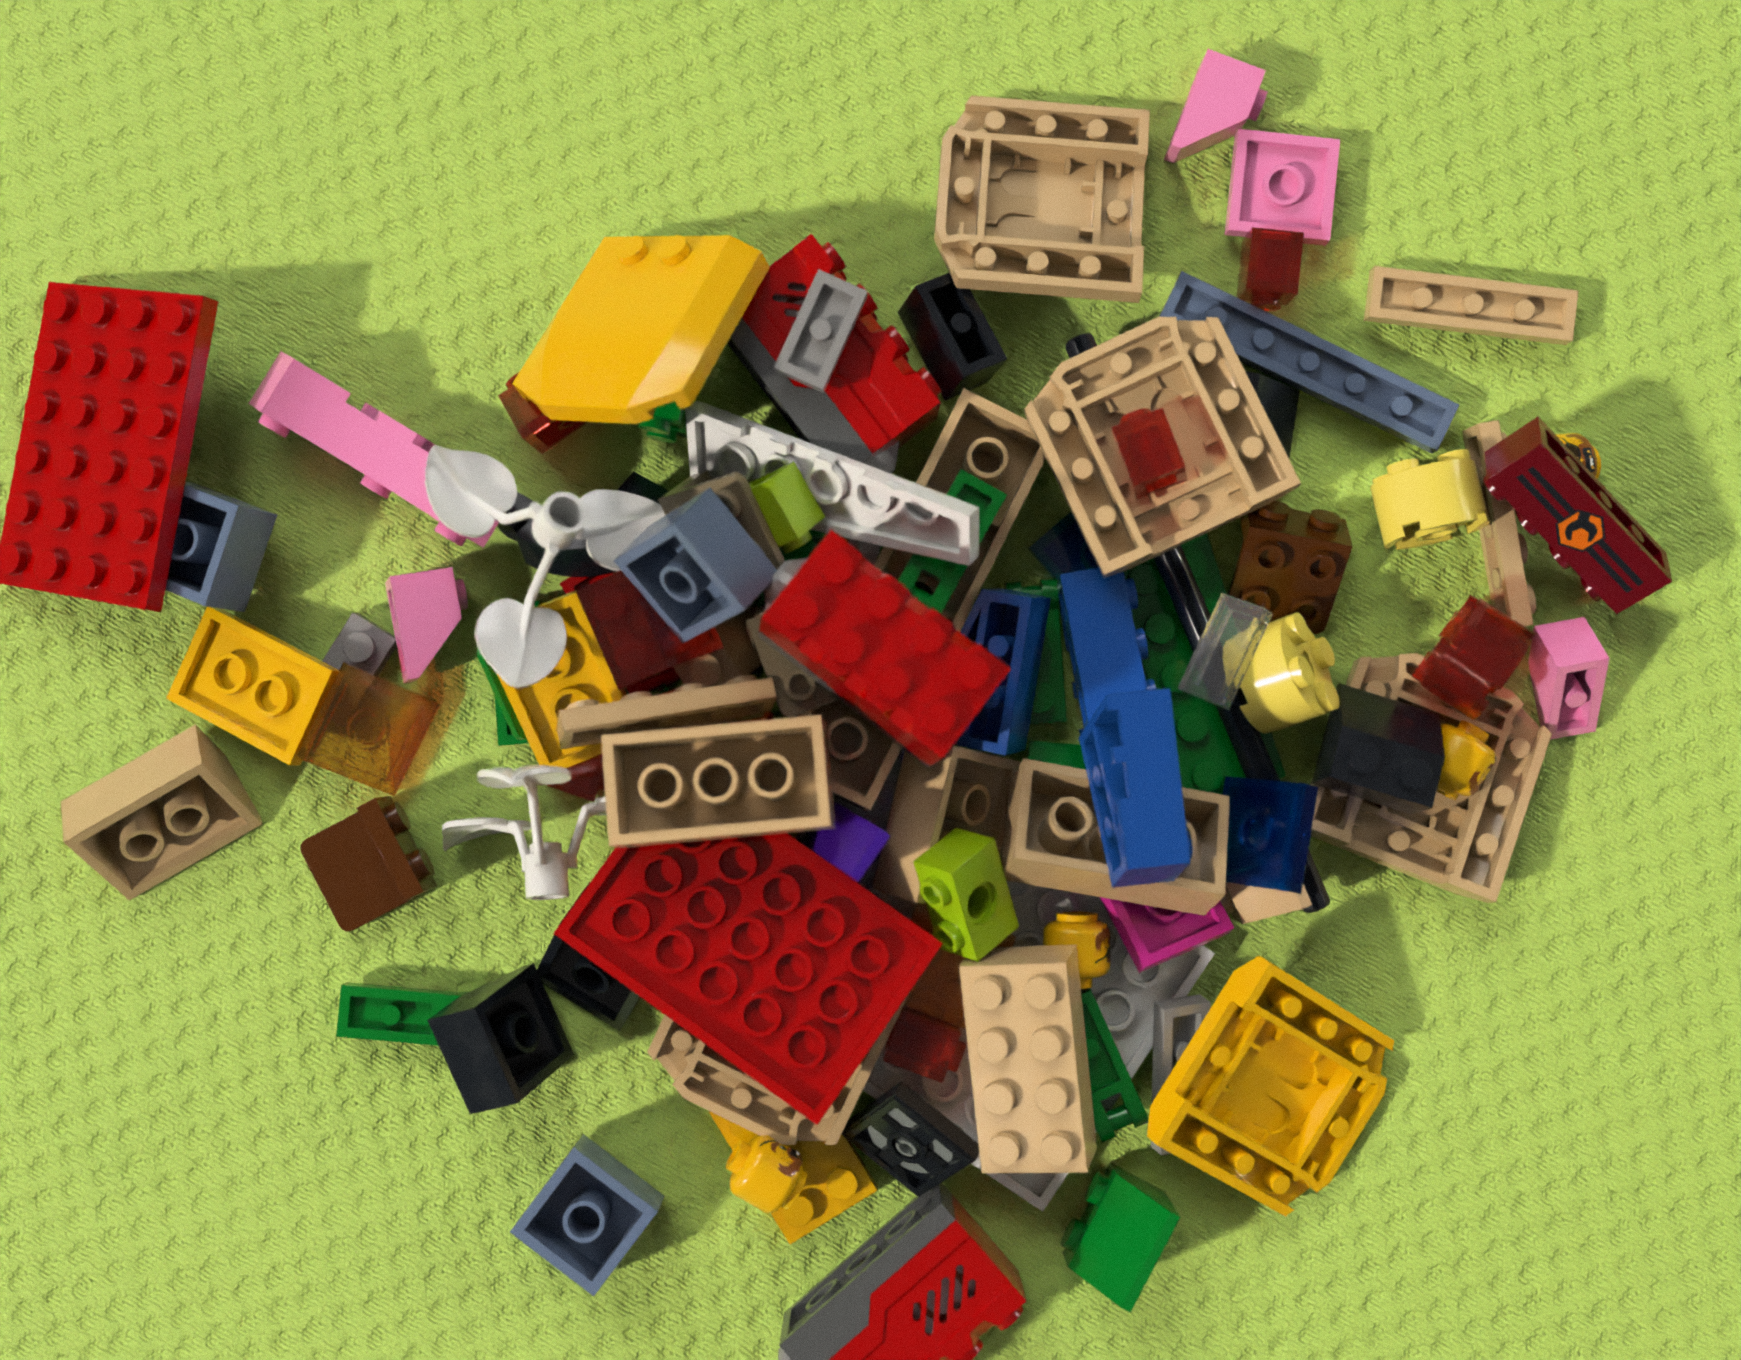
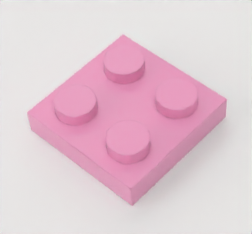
[1225,129,1340,246]

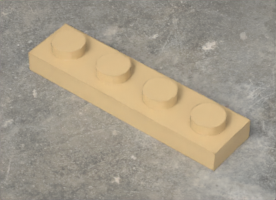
[1364,266,1579,345]
[1462,420,1536,629]
[557,675,777,750]

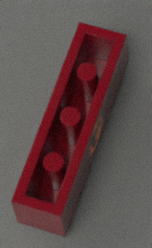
[1483,416,1672,614]

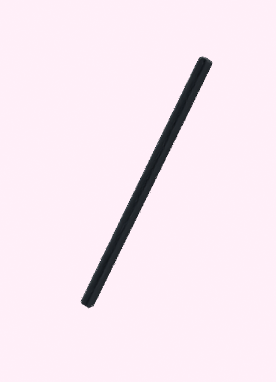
[1066,333,1330,913]

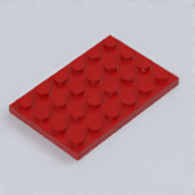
[0,282,219,612]
[553,833,943,1125]

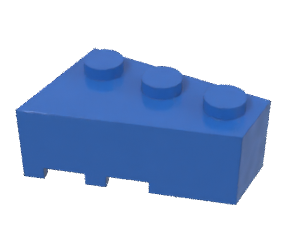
[1057,568,1156,735]
[954,589,1051,756]
[1079,688,1193,888]

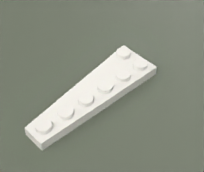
[685,401,979,566]

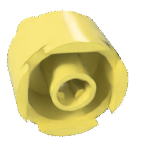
[1370,449,1490,550]
[1225,612,1340,734]

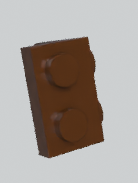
[1227,501,1353,634]
[300,796,437,931]

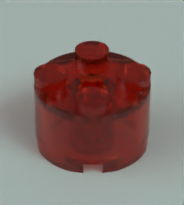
[1411,595,1535,721]

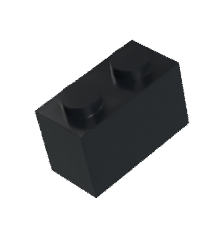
[898,273,1007,401]

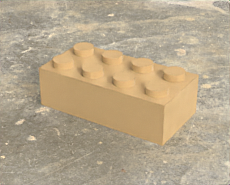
[601,715,836,848]
[1001,758,1230,916]
[959,944,1097,1173]

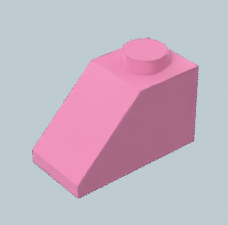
[1164,49,1268,163]
[385,567,468,684]
[1528,617,1610,740]

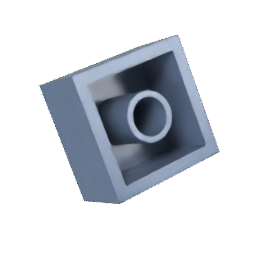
[165,481,277,612]
[613,488,777,644]
[510,1134,665,1296]

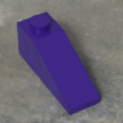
[802,801,891,881]

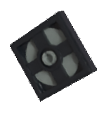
[842,1081,979,1197]

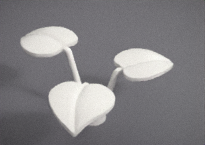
[425,445,665,688]
[442,765,607,900]

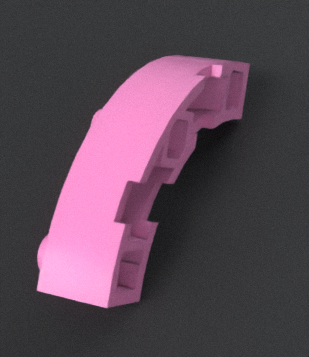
[249,351,499,548]

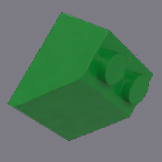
[1061,1162,1180,1313]

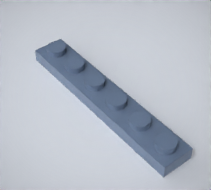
[1159,271,1459,454]

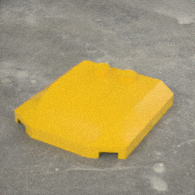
[512,235,770,424]
[1147,956,1394,1217]

